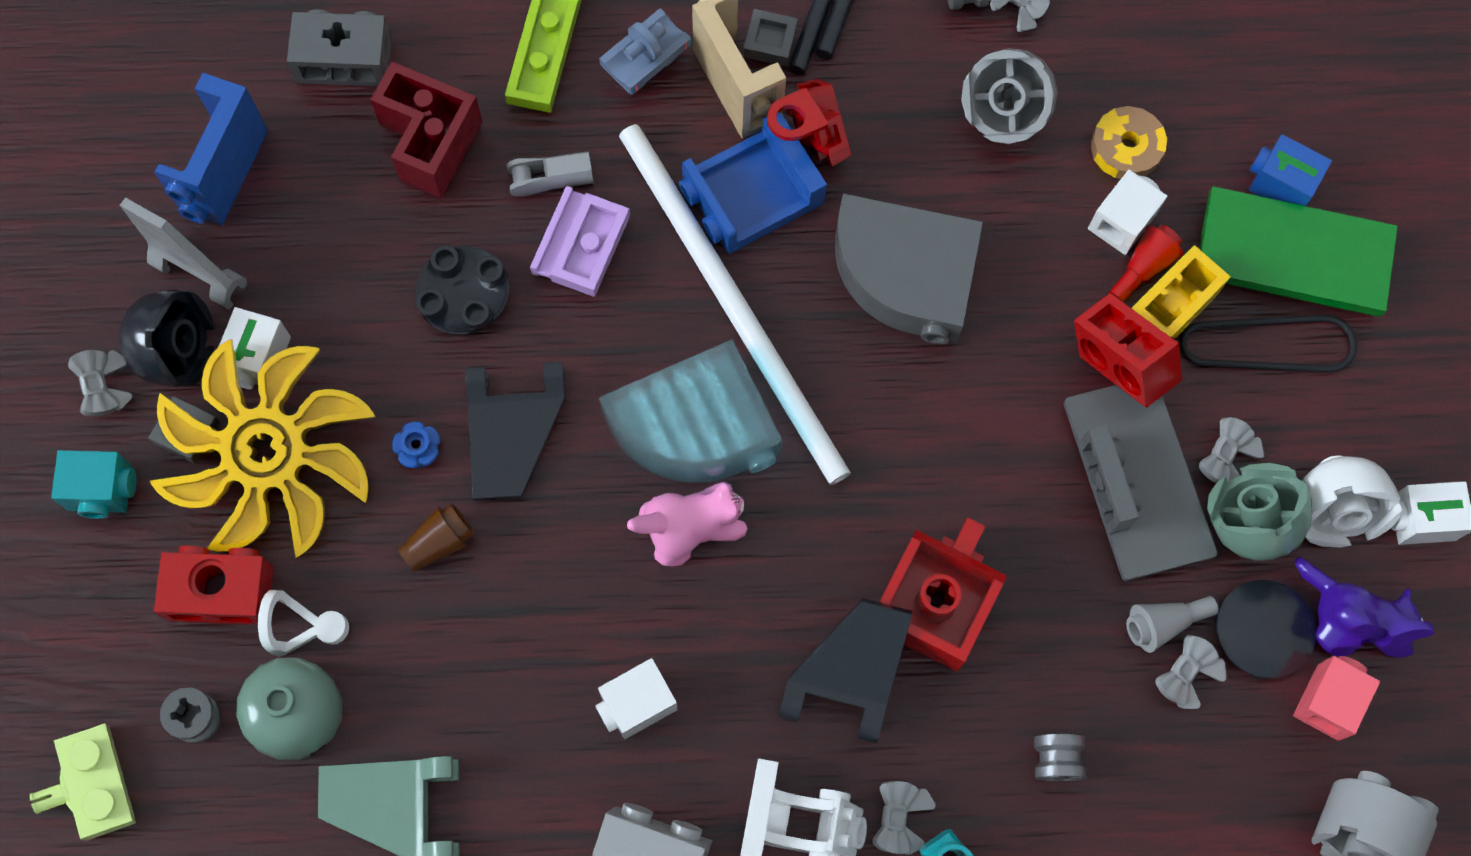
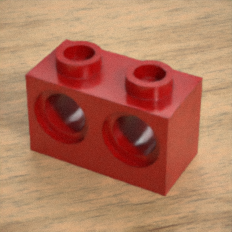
[1074,293,1182,408]

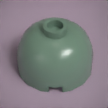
[1207,463,1312,561]
[236,658,343,761]

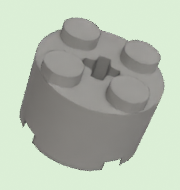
[1311,771,1439,856]

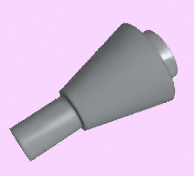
[1126,596,1218,653]

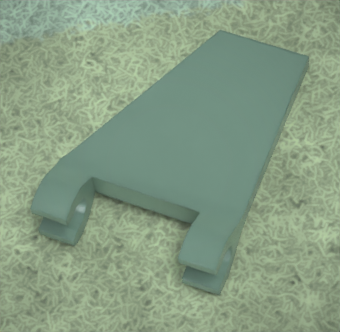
[318,756,460,856]

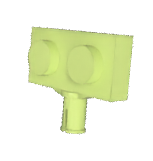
[30,723,136,841]

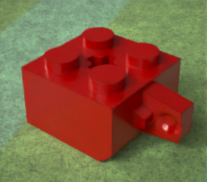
[879,518,1007,672]

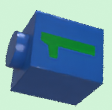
[1248,134,1332,206]

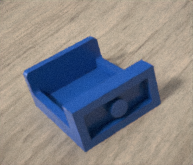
[154,72,268,226]
[678,112,827,255]

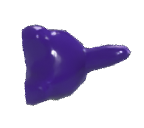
[1295,557,1435,658]

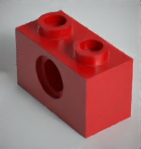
[154,546,274,625]

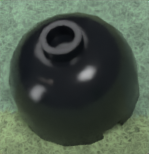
[119,289,214,387]

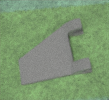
[120,197,247,309]

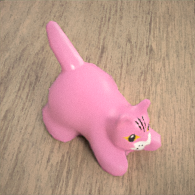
[627,482,748,567]

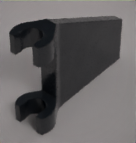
[465,362,566,500]
[778,598,912,743]

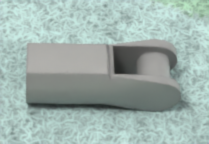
[506,151,594,197]

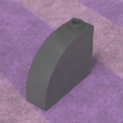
[835,194,983,344]

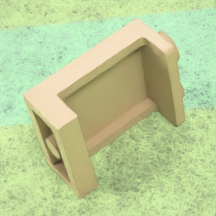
[692,0,786,139]

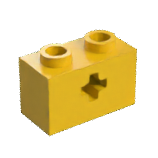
[1131,245,1231,339]

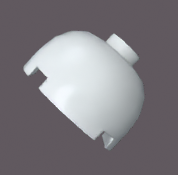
[1302,455,1402,548]

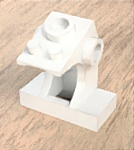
[740,758,867,856]

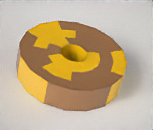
[1090,106,1167,179]

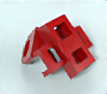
[767,78,851,167]

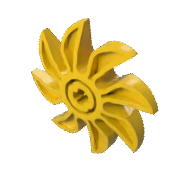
[150,339,375,558]

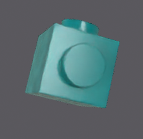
[51,450,137,519]

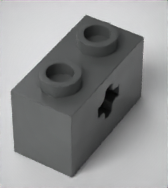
[287,9,392,86]

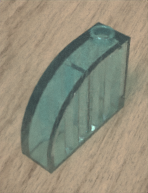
[599,340,782,482]

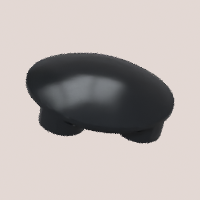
[415,245,510,335]
[1213,580,1316,680]

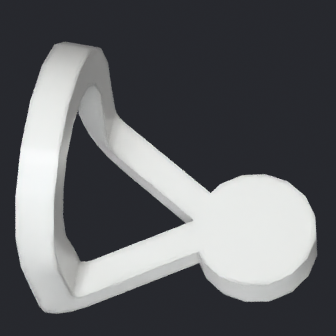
[258,590,349,657]

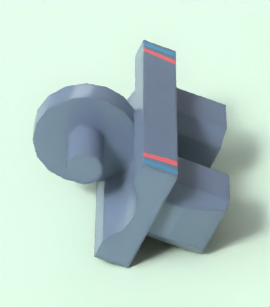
[599,8,692,95]

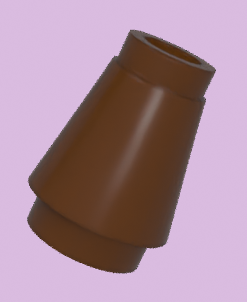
[398,503,475,572]

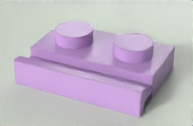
[530,186,630,297]

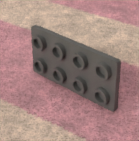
[1064,385,1217,582]

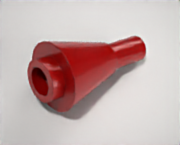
[1108,225,1184,303]

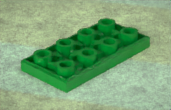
[1199,186,1398,317]

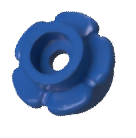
[392,422,441,468]

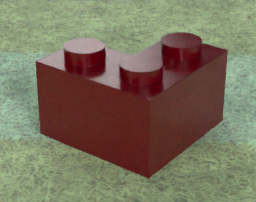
[370,61,483,199]

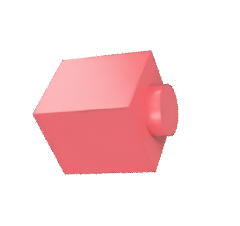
[1293,656,1380,741]

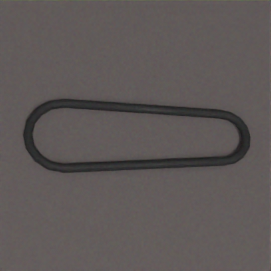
[1180,314,1357,373]

